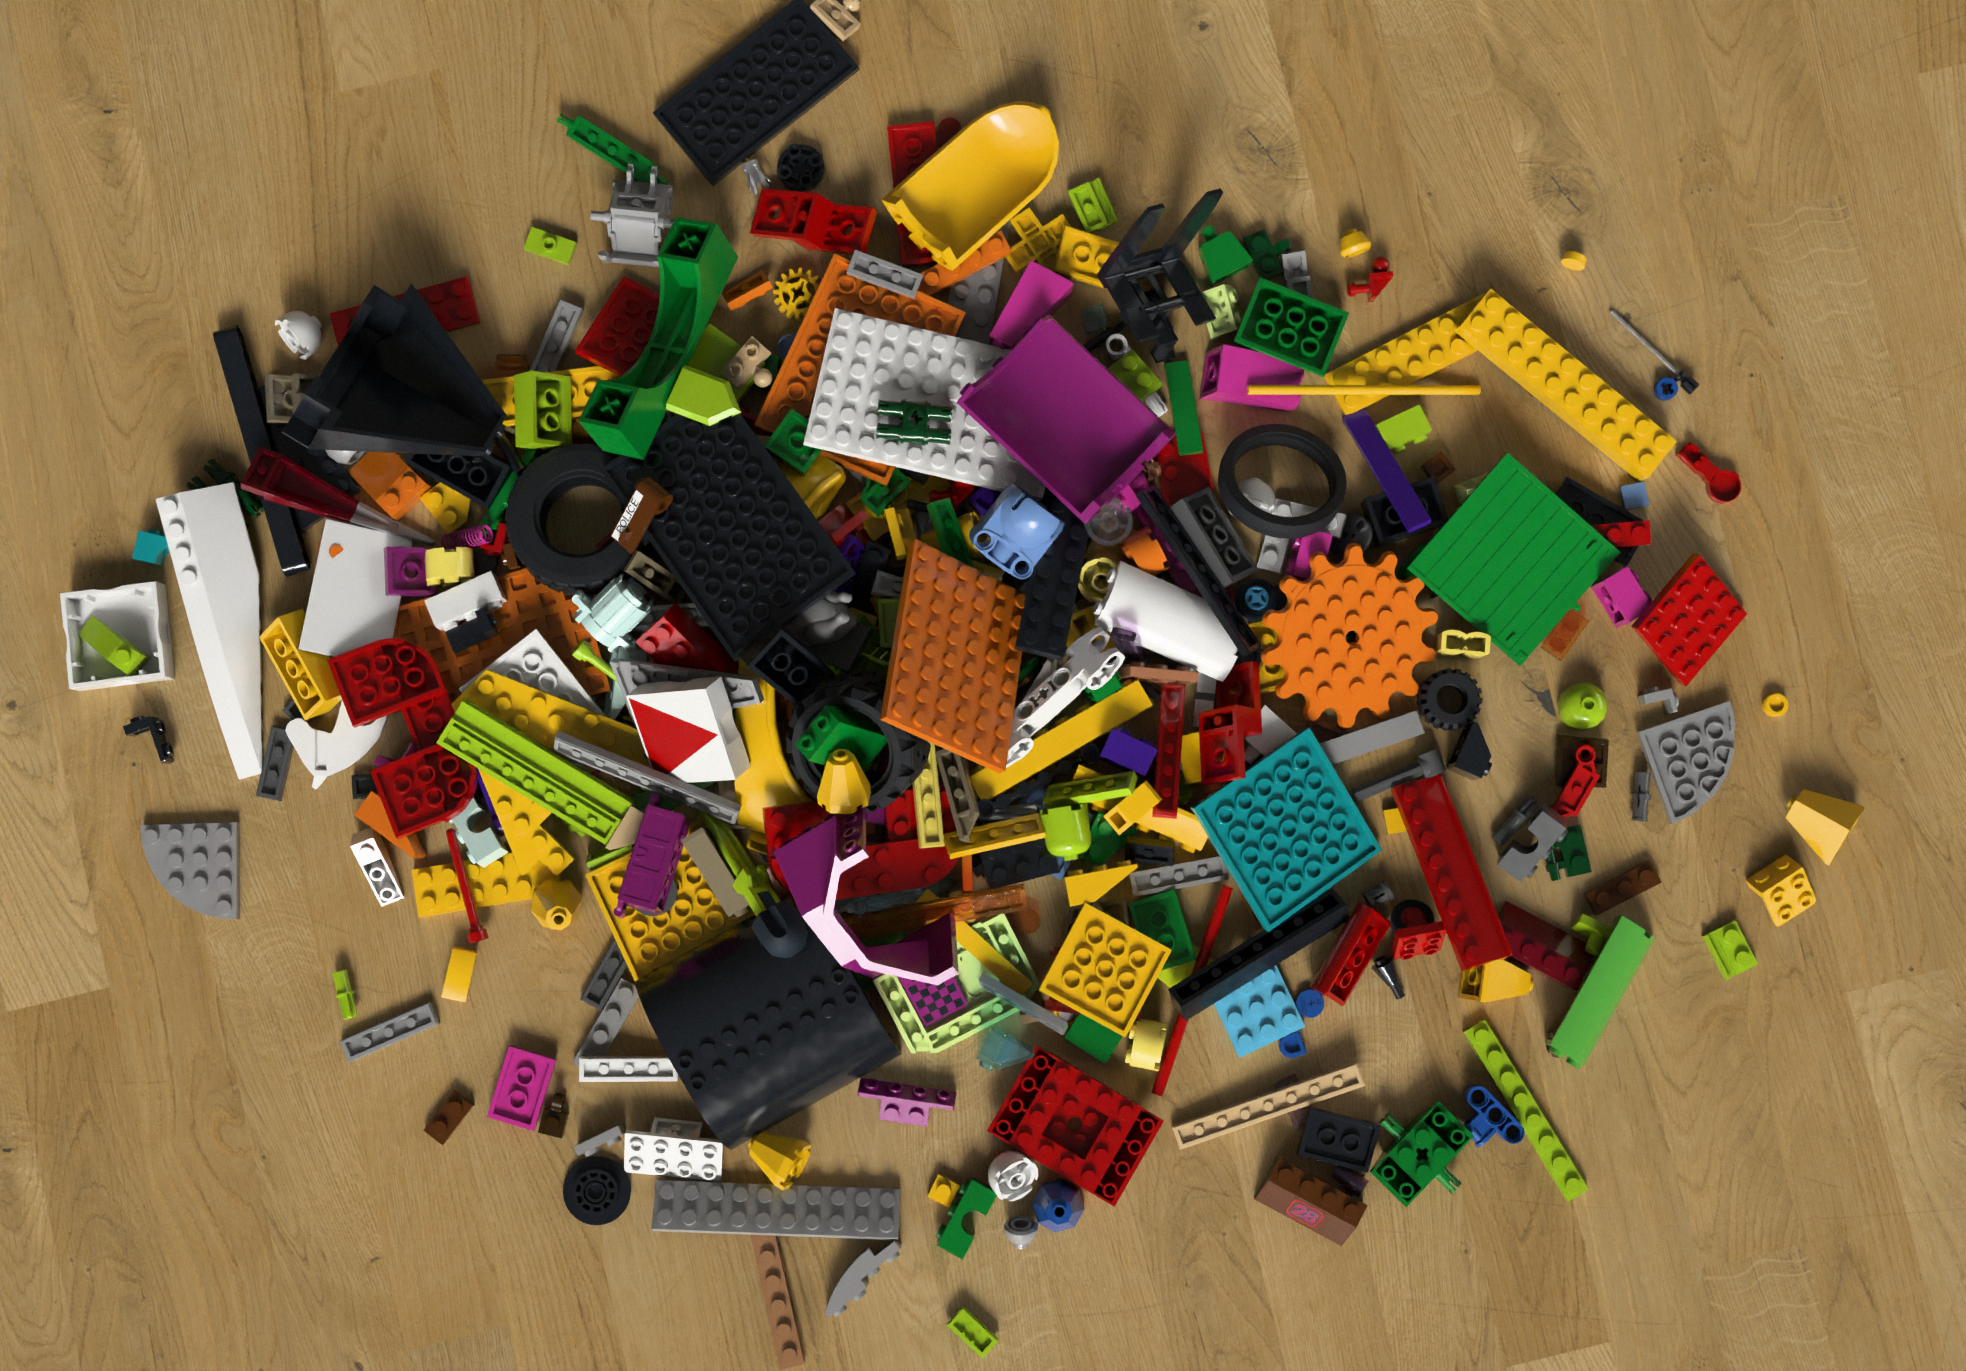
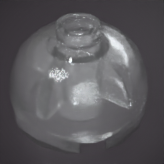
[1084,498,1133,547]

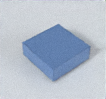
[1619,482,1649,510]

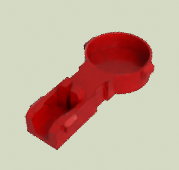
[1676,442,1742,504]

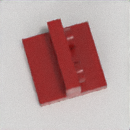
[818,504,872,554]

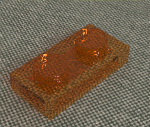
[1540,609,1589,661]

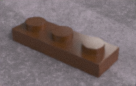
[1584,861,1662,915]

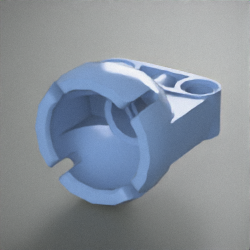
[969,482,1065,579]

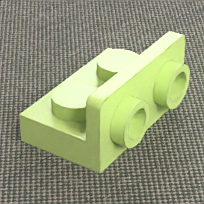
[1201,284,1244,339]

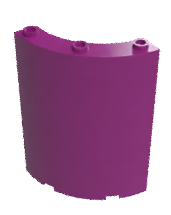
[956,314,1176,524]

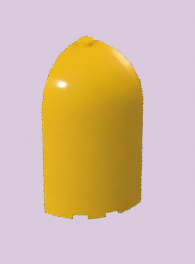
[881,101,1059,271]

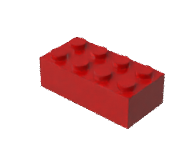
[635,602,739,674]

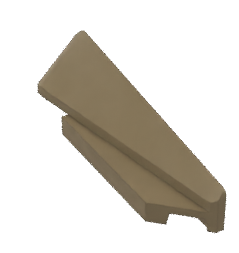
[935,746,980,842]

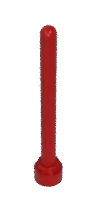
[446,828,489,944]

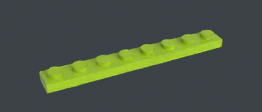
[1463,1019,1589,1202]

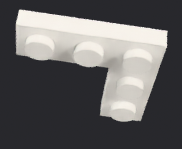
[1257,498,1347,574]

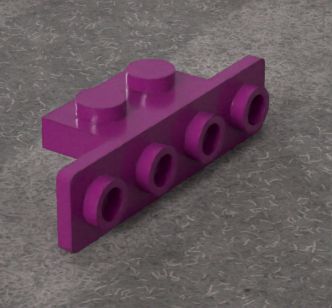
[857,1078,957,1127]

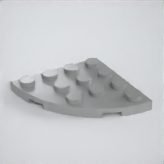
[1636,701,1736,824]
[140,822,240,919]

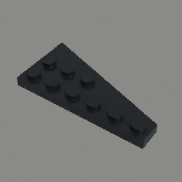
[258,385,361,533]

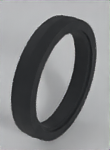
[1218,424,1347,539]

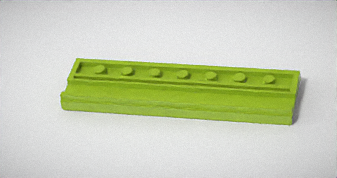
[436,698,634,845]

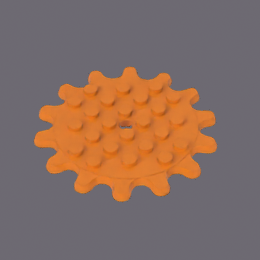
[1261,543,1438,729]

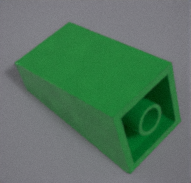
[795,706,887,772]

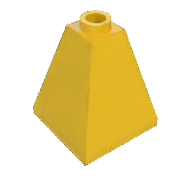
[1458,959,1533,1002]

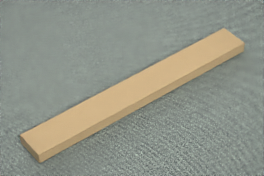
[1171,1061,1365,1150]

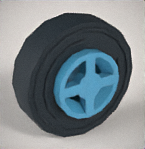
[1235,579,1278,622]

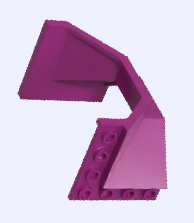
[773,805,959,985]

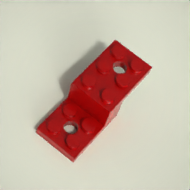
[750,188,877,255]
[1198,661,1262,786]

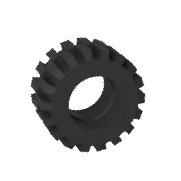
[1417,668,1483,731]

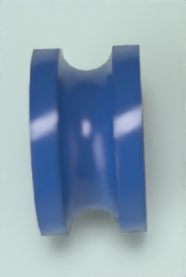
[1654,377,1678,401]

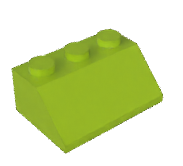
[514,370,572,449]

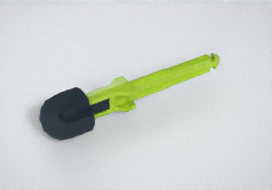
[696,789,808,958]

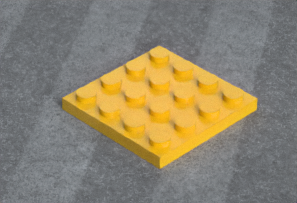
[1038,903,1172,1038]

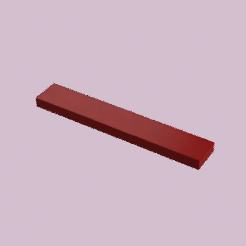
[1152,683,1186,819]

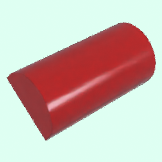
[1310,902,1391,1006]

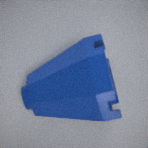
[1032,1178,1085,1233]

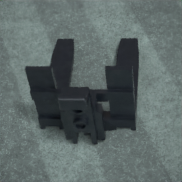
[1097,188,1223,363]

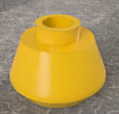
[1340,228,1371,258]

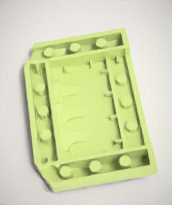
[872,911,1040,1053]

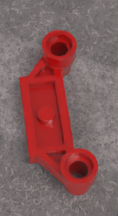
[1549,744,1600,818]

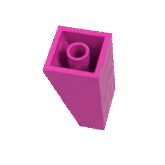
[989,260,1073,350]
[1199,344,1304,411]

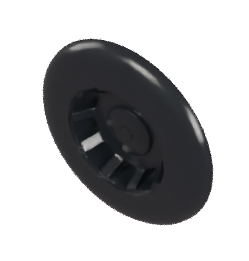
[563,1156,631,1225]

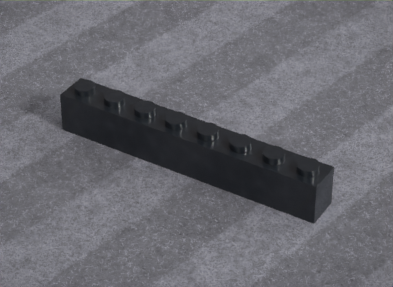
[1168,888,1349,1021]

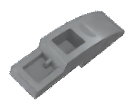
[825,1240,901,1318]

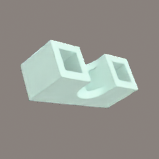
[449,796,508,867]

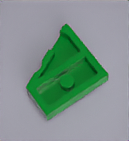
[860,467,911,517]
[1078,811,1138,866]

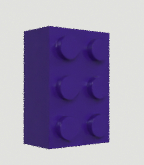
[1098,726,1158,779]

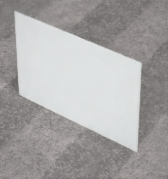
[298,519,412,657]

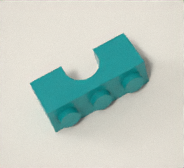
[132,528,170,566]

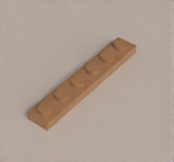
[750,1235,805,1370]

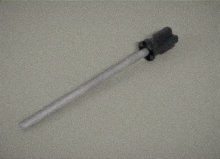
[1610,310,1699,394]

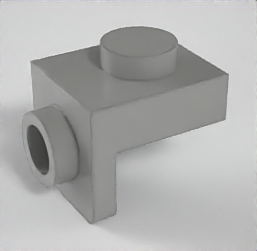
[1637,687,1679,714]

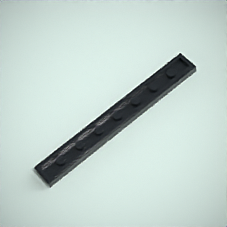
[1136,485,1261,657]

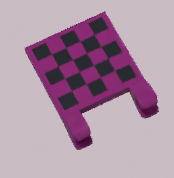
[899,976,968,1027]

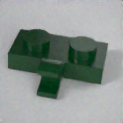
[1242,229,1292,280]

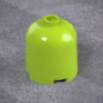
[1040,803,1091,861]

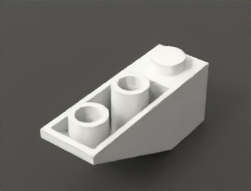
[350,827,404,907]

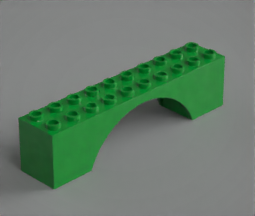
[578,217,738,460]

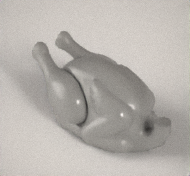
[784,591,858,647]

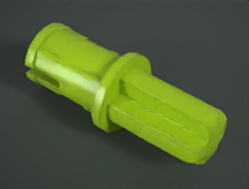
[332,970,357,1020]

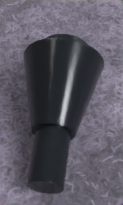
[1372,955,1405,1000]

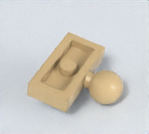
[810,0,861,41]
[721,336,773,389]

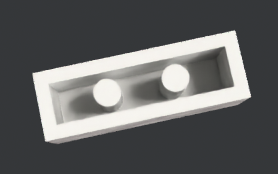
[424,571,507,631]

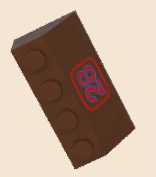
[1254,1155,1368,1246]

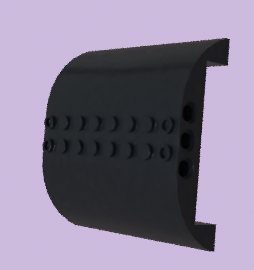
[635,894,902,1150]

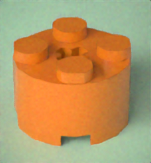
[1117,526,1169,576]

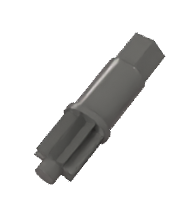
[1491,796,1539,846]

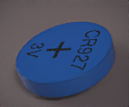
[1296,989,1324,1018]

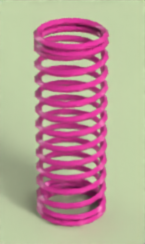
[441,524,493,550]

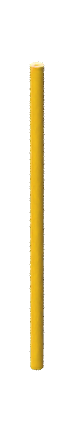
[1247,385,1481,395]

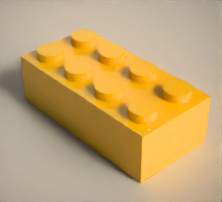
[259,609,342,720]

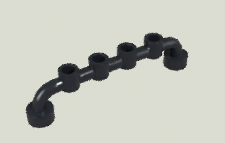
[977,743,1100,820]

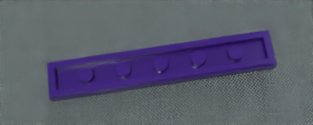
[1342,408,1431,533]

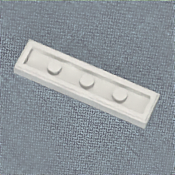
[579,1056,678,1082]

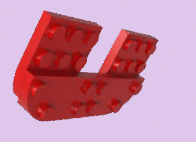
[327,638,478,840]
[762,784,959,900]

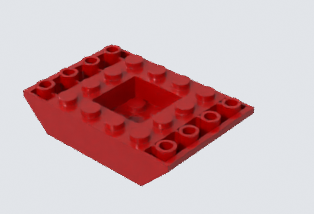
[987,1045,1164,1207]

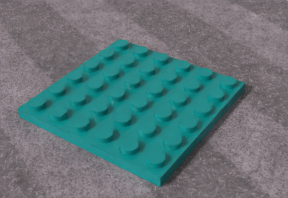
[1191,728,1382,932]

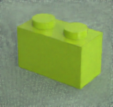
[1375,404,1432,455]

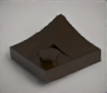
[1555,734,1609,788]

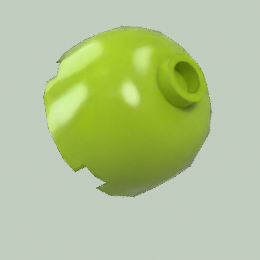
[1557,682,1608,730]

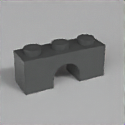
[1497,803,1568,882]

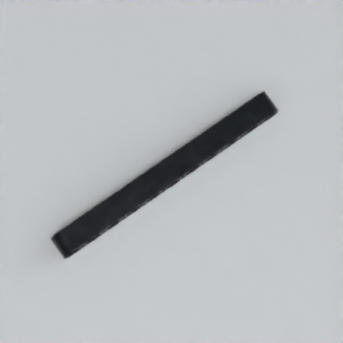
[213,325,311,577]

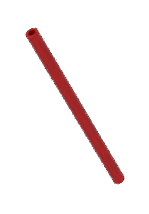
[1151,884,1233,1096]

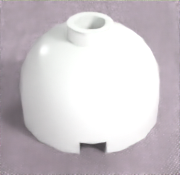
[275,311,322,360]
[1228,478,1275,516]
[988,1151,1038,1201]

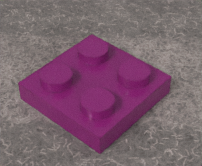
[384,547,436,597]

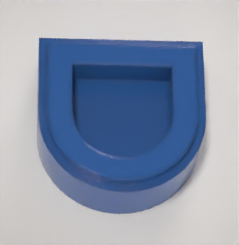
[1278,1030,1307,1058]

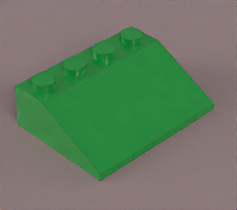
[1234,277,1349,377]

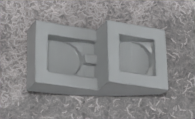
[1280,249,1313,298]

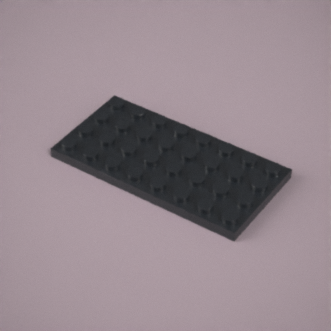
[653,0,859,187]

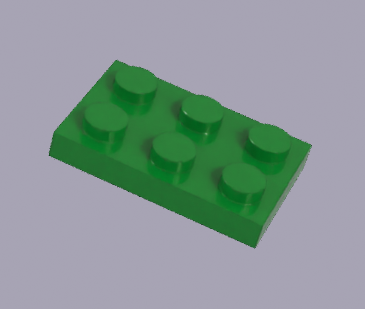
[1128,889,1197,971]

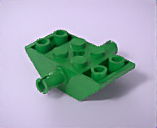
[1370,1101,1474,1207]

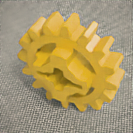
[773,268,820,321]

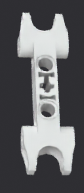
[1006,627,1125,768]

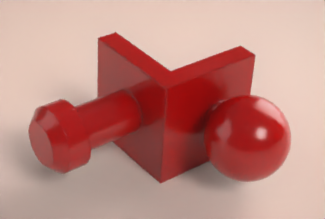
[1347,257,1394,302]
[929,479,974,512]

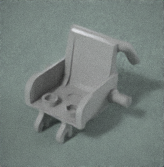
[590,163,675,268]

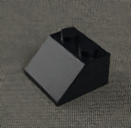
[1446,722,1492,780]

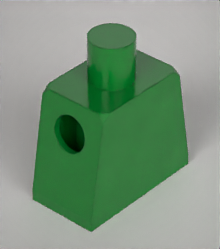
[1198,225,1253,287]

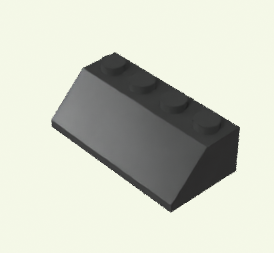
[1170,487,1258,589]

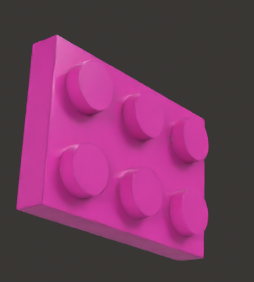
[487,1045,557,1131]

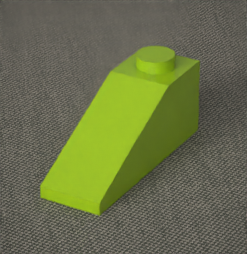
[78,615,151,676]

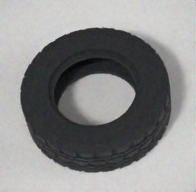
[505,443,655,596]

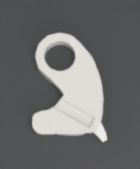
[285,700,389,789]

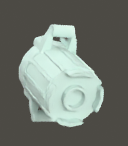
[572,573,653,653]

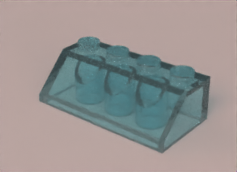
[976,1026,1035,1071]

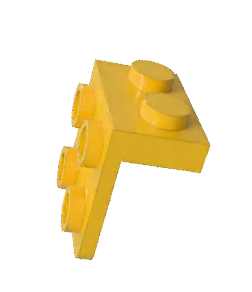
[1746,854,1816,926]

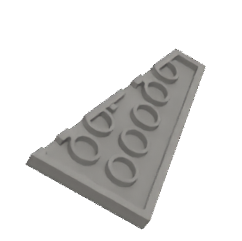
[610,658,764,728]

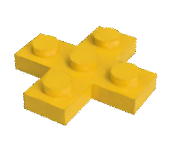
[1005,207,1071,275]

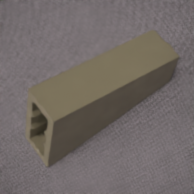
[681,827,750,918]

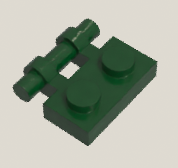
[1545,825,1592,881]

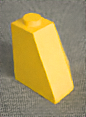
[1786,789,1865,865]

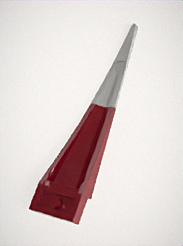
[241,447,435,545]

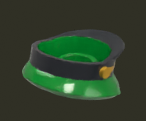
[1017,655,1043,698]

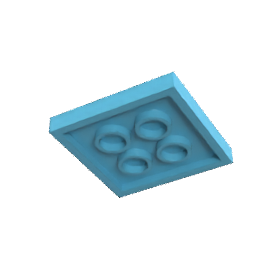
[1214,965,1305,1058]

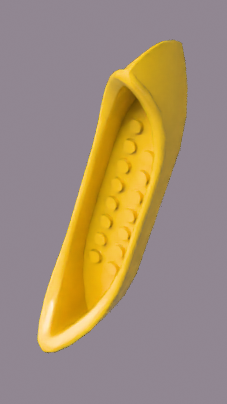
[735,455,846,834]

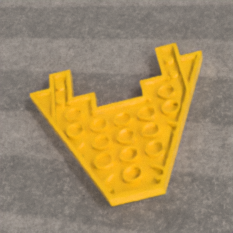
[452,669,651,876]

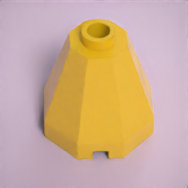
[817,749,871,814]
[530,878,583,930]
[748,1132,812,1190]

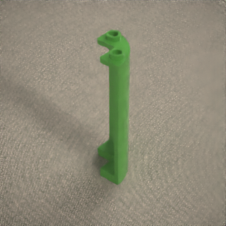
[1545,915,1655,1069]

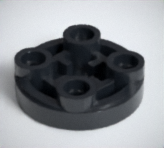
[777,144,825,192]

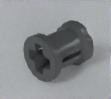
[1362,880,1394,910]

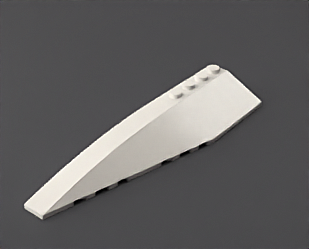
[156,482,263,779]

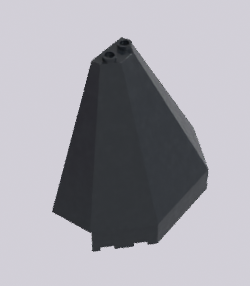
[282,284,507,456]

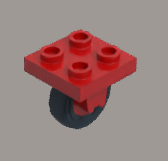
[1390,899,1446,960]

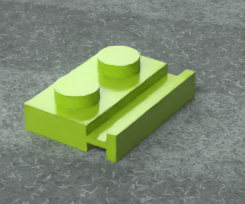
[1067,178,1118,233]
[1702,920,1758,980]

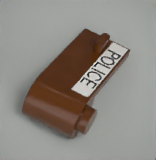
[611,477,673,554]

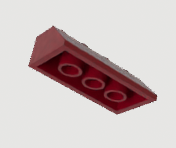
[1498,901,1591,991]

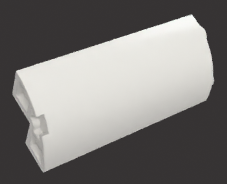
[1093,561,1248,682]

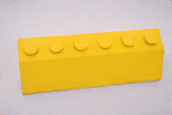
[1072,764,1208,854]

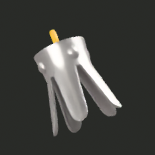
[741,158,772,195]

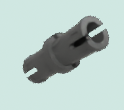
[1631,772,1651,822]

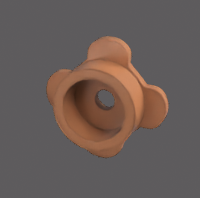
[1142,457,1161,484]

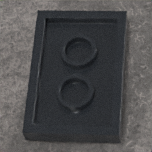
[979,838,1060,891]
[1296,1106,1381,1173]

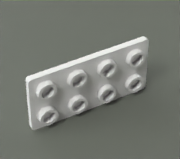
[624,1117,723,1182]

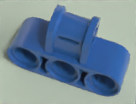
[1463,1084,1525,1148]

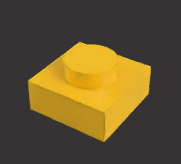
[927,1173,960,1207]

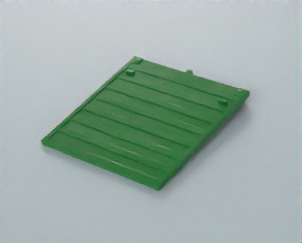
[1406,452,1620,666]

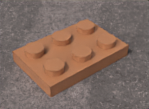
[1117,662,1199,684]

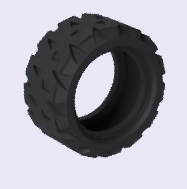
[786,670,931,813]

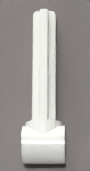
[1104,334,1168,417]

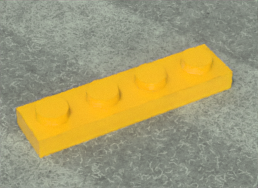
[944,813,1045,859]

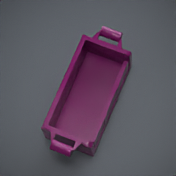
[614,793,691,919]

